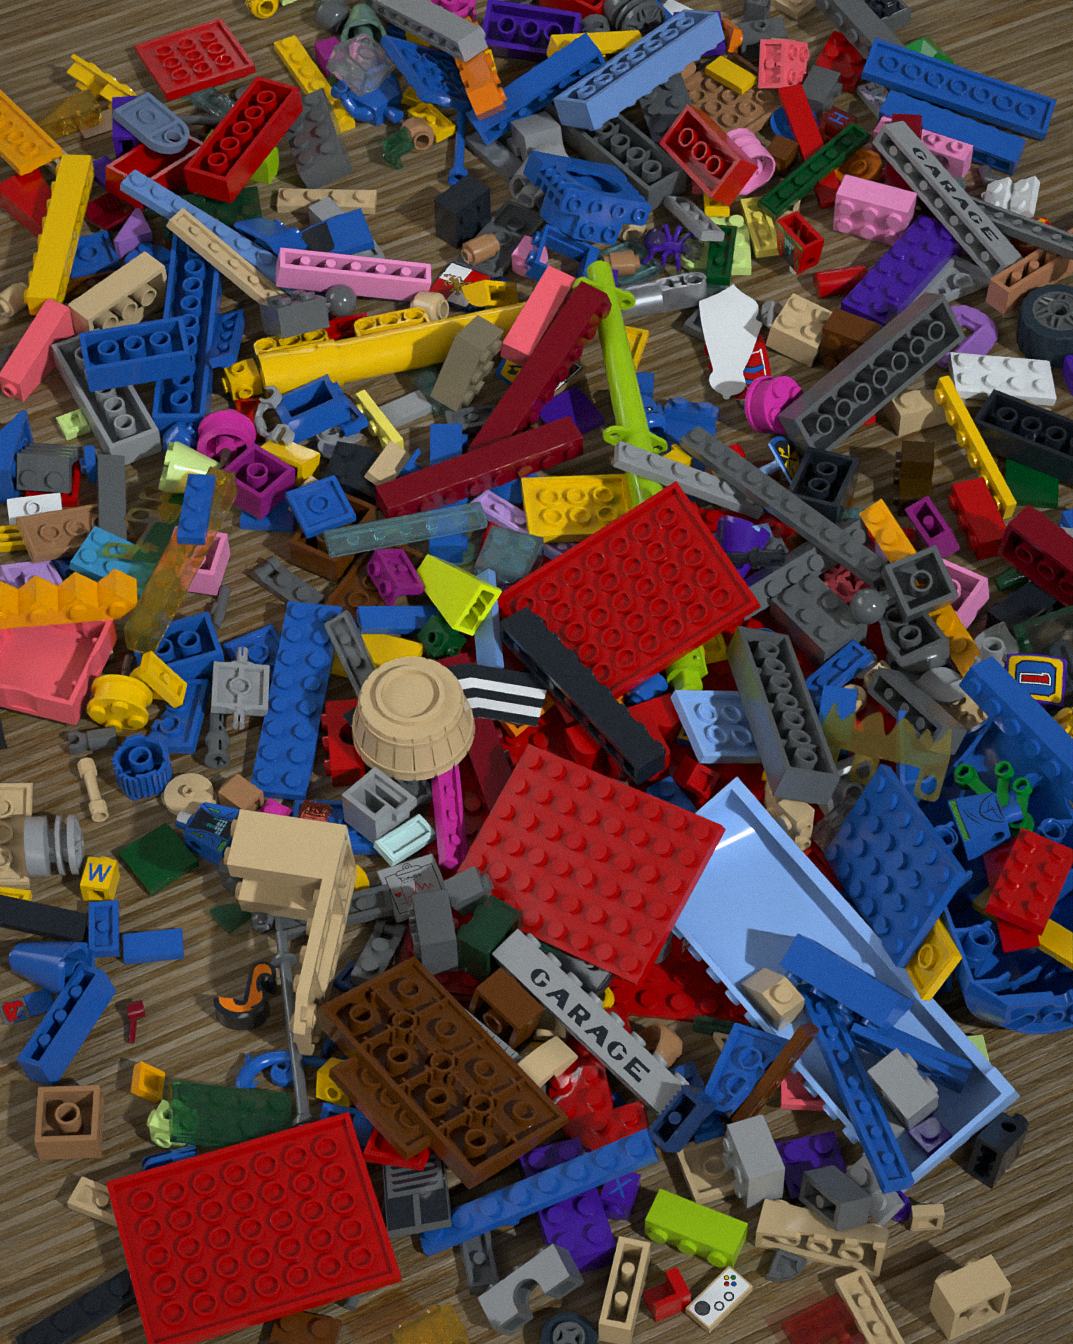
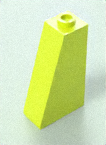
[416,554,502,636]

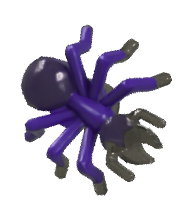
[641,224,704,275]

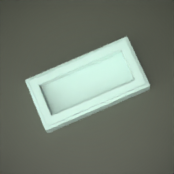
[374,814,437,867]

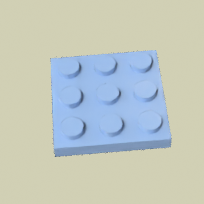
[670,690,762,763]

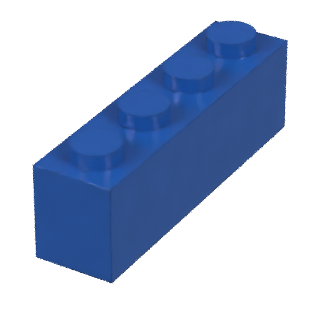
[16,964,116,1087]

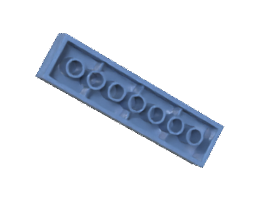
[553,9,725,131]

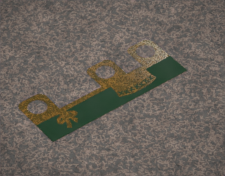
[102,486,185,563]

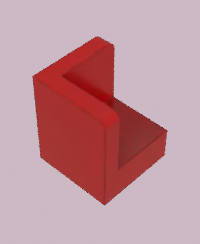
[672,755,721,800]
[643,1267,691,1322]

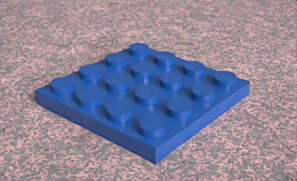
[380,35,473,113]

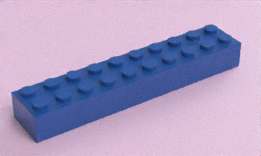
[152,233,224,438]

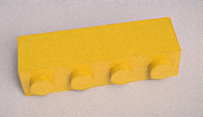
[546,30,643,62]

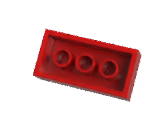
[659,104,759,207]

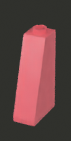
[0,298,75,402]

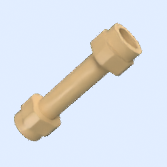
[77,758,109,822]

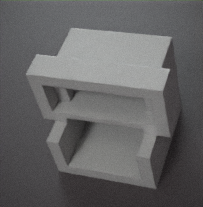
[507,111,563,162]
[342,767,417,844]

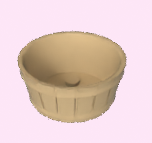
[352,656,475,781]

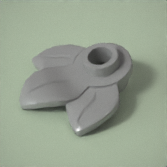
[315,426,362,459]

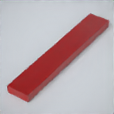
[778,84,840,209]

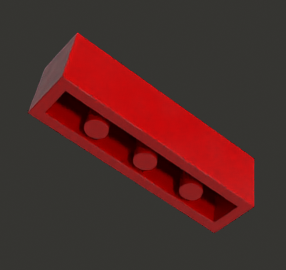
[983,837,1040,953]

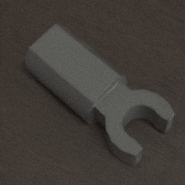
[67,727,118,755]

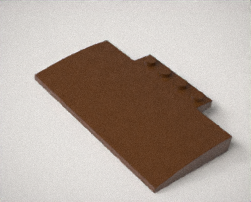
[316,956,569,1190]

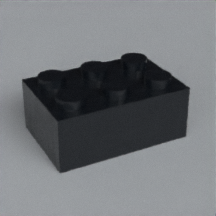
[788,446,860,524]

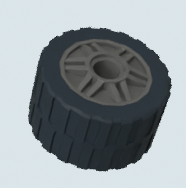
[1016,284,1073,368]

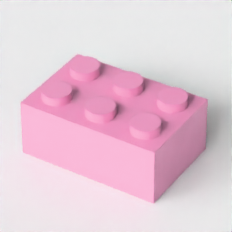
[833,174,917,246]

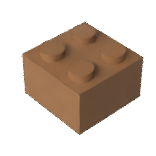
[34,1085,105,1160]

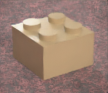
[766,293,832,368]
[929,1254,1012,1341]

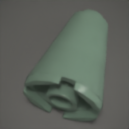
[340,4,387,53]

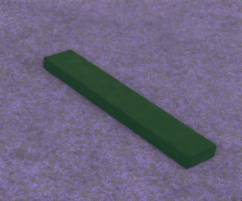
[757,122,871,220]

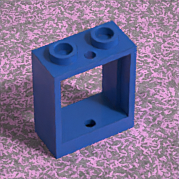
[525,224,600,282]
[275,374,350,444]

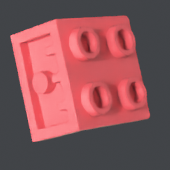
[758,39,809,89]

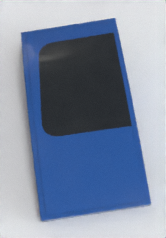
[301,208,375,255]

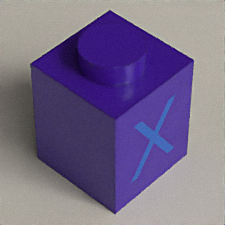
[600,1172,641,1221]

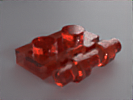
[781,1294,866,1344]

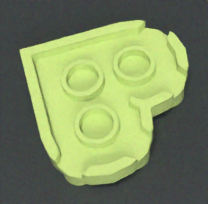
[679,215,752,275]

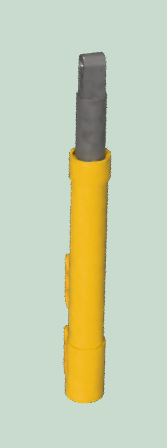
[254,272,707,399]

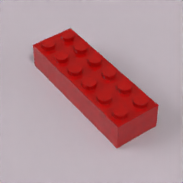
[184,76,303,204]

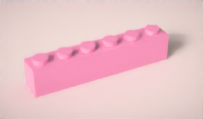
[276,247,431,301]

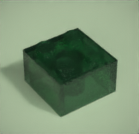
[456,895,521,983]

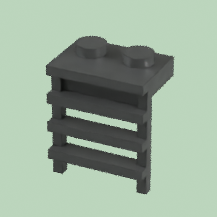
[17,442,84,493]

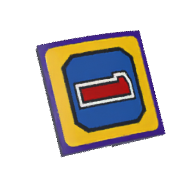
[1006,653,1067,711]

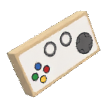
[685,1266,753,1333]

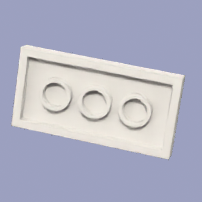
[947,352,1056,406]

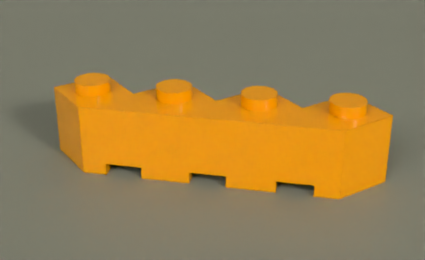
[0,569,138,629]

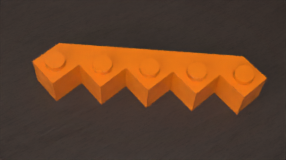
[454,16,507,121]

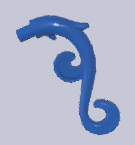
[234,1036,349,1114]

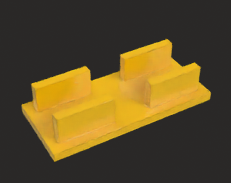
[67,54,137,110]

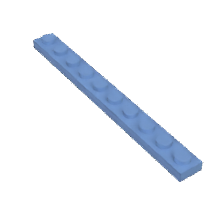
[120,170,332,318]

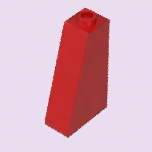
[0,168,52,238]

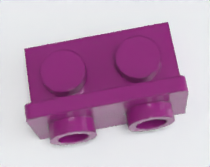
[366,549,425,606]

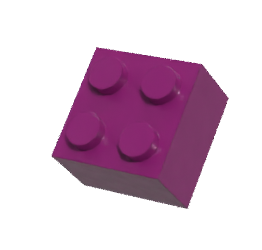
[219,443,295,520]

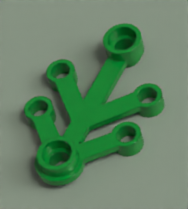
[954,761,1034,839]

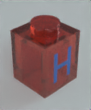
[818,106,858,142]

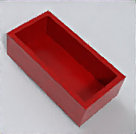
[106,135,204,211]

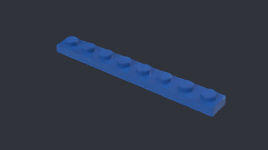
[796,983,915,1194]
[419,1129,659,1257]

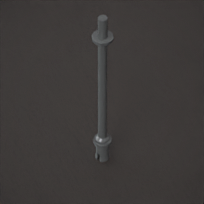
[271,931,317,1128]

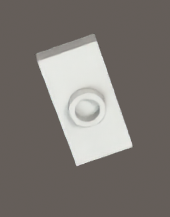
[7,493,63,525]

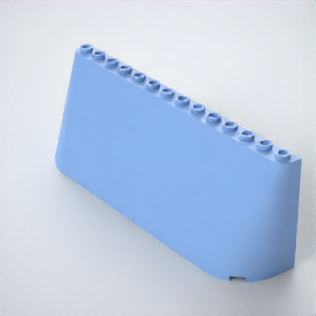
[672,777,1020,1193]

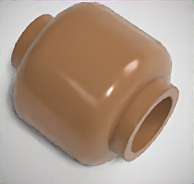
[400,117,434,153]

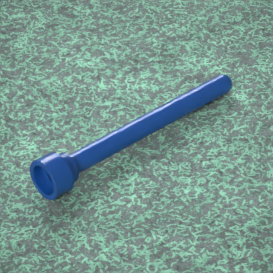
[448,111,468,186]

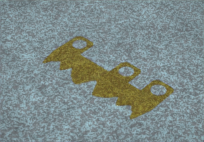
[821,702,952,802]

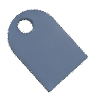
[112,92,190,154]

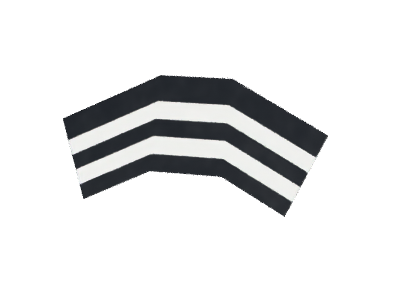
[342,663,547,727]

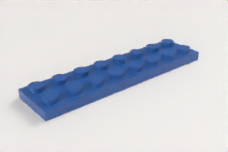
[861,38,1057,140]
[251,601,343,800]

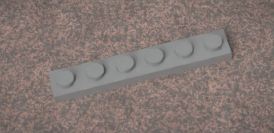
[613,441,763,519]

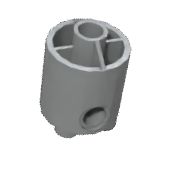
[509,143,569,212]

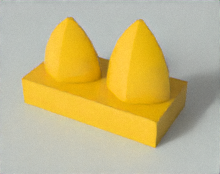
[129,651,187,708]

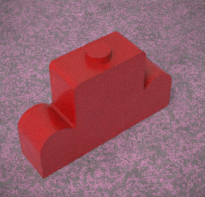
[566,693,681,785]

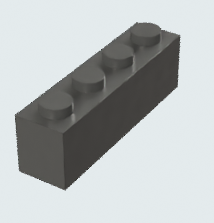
[867,667,967,755]

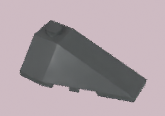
[869,581,951,673]

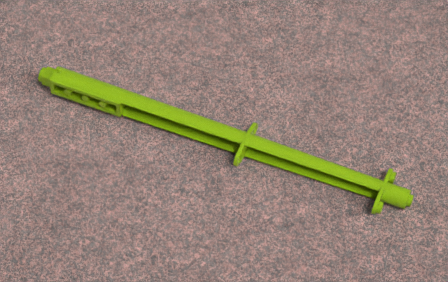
[572,261,708,690]

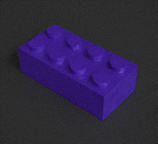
[482,0,582,63]
[519,1137,617,1274]

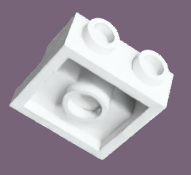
[981,176,1040,218]

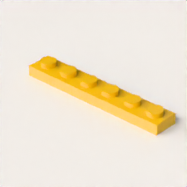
[274,35,355,133]
[934,375,1017,520]

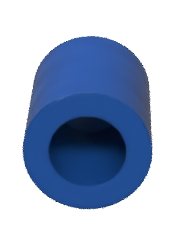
[626,673,668,707]

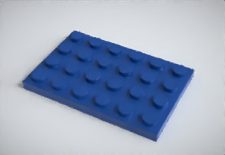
[823,764,967,969]

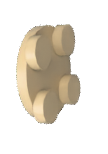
[161,773,218,816]

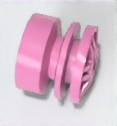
[727,128,776,195]

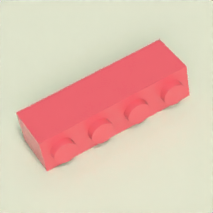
[500,265,576,367]

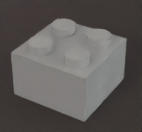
[867,1048,939,1131]
[722,1114,785,1208]

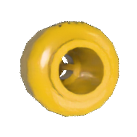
[245,0,278,19]

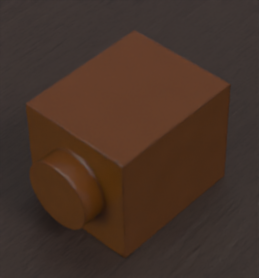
[766,135,799,178]

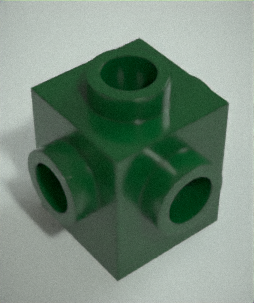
[417,615,467,660]

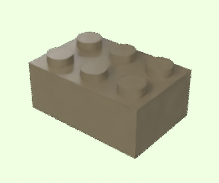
[430,315,504,412]

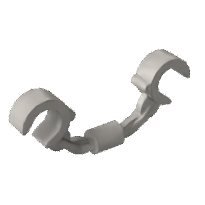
[254,386,295,446]

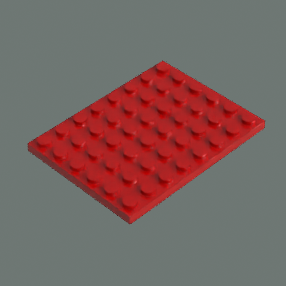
[498,481,761,727]
[456,744,726,988]
[106,1112,402,1344]

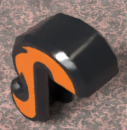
[214,961,278,1031]

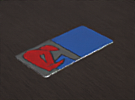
[0,989,54,1025]

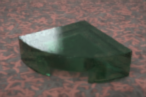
[210,904,252,934]

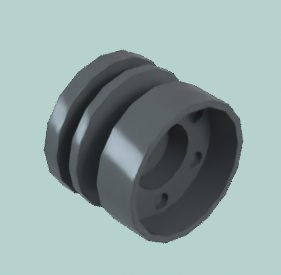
[602,0,665,37]

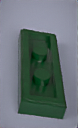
[705,224,737,286]

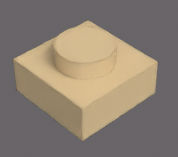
[909,1202,945,1231]

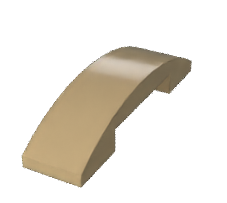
[518,1036,578,1088]

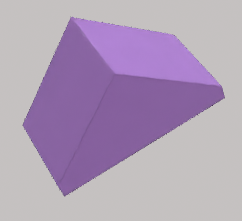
[114,208,154,260]

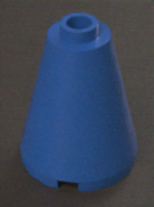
[8,941,95,996]

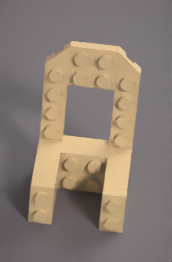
[224,809,357,1056]

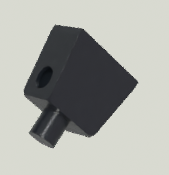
[966,1112,1029,1189]

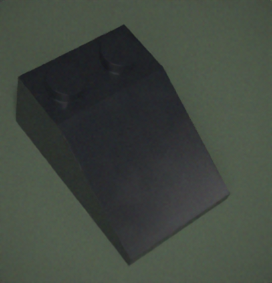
[323,441,380,511]

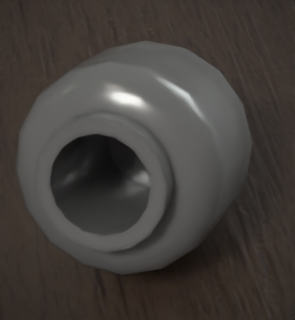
[315,0,349,34]

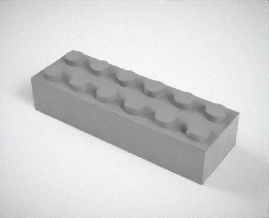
[51,328,162,465]

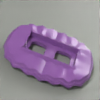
[936,305,998,369]

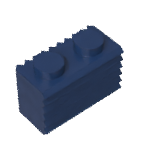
[647,1086,717,1153]

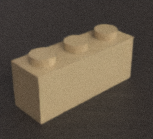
[598,1236,651,1344]

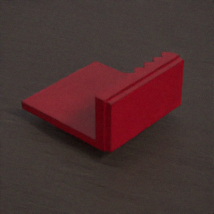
[85,191,134,231]

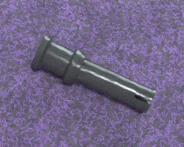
[204,692,230,769]

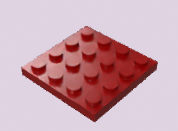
[134,18,256,101]

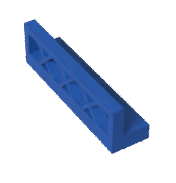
[850,1015,974,1094]

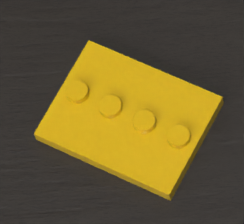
[520,474,633,544]

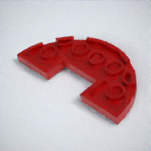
[549,1002,650,1153]

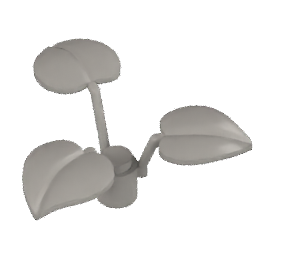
[915,622,1019,704]

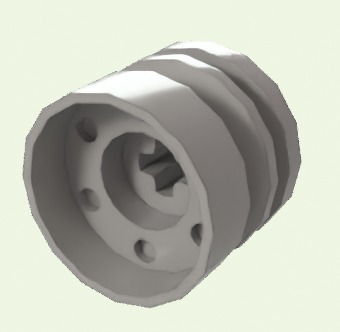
[24,814,84,878]

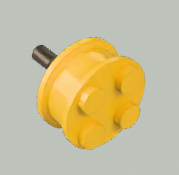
[87,655,153,733]

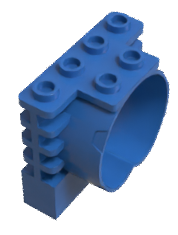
[523,150,652,245]

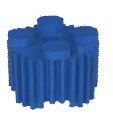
[112,733,173,801]

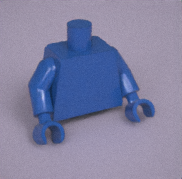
[331,53,403,126]

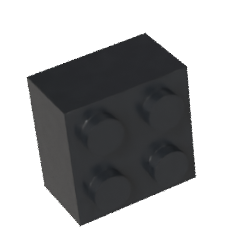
[434,174,491,249]

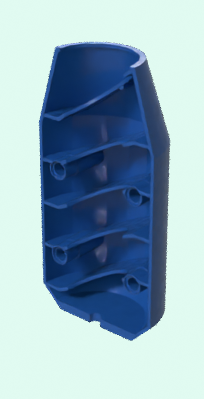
[896,710,1073,1035]

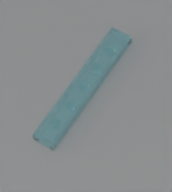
[323,501,488,558]

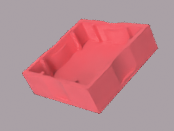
[0,619,117,725]

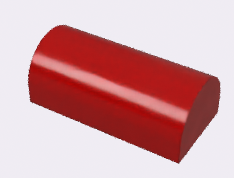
[813,264,867,298]

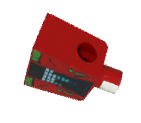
[776,211,824,274]

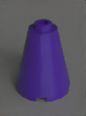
[716,515,771,579]

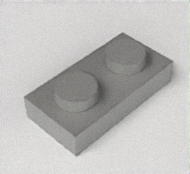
[845,1155,905,1225]

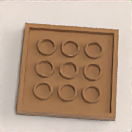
[684,52,782,134]

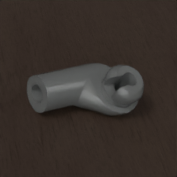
[978,165,1004,189]

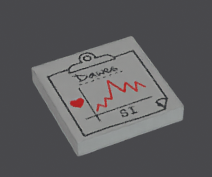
[377,853,451,923]

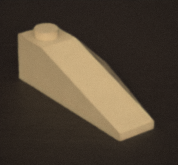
[882,389,986,436]

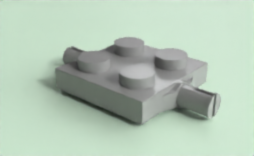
[211,647,270,730]

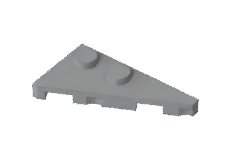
[910,255,990,305]

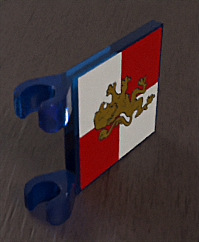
[429,262,507,313]

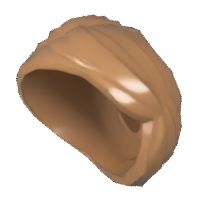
[638,1023,683,1068]

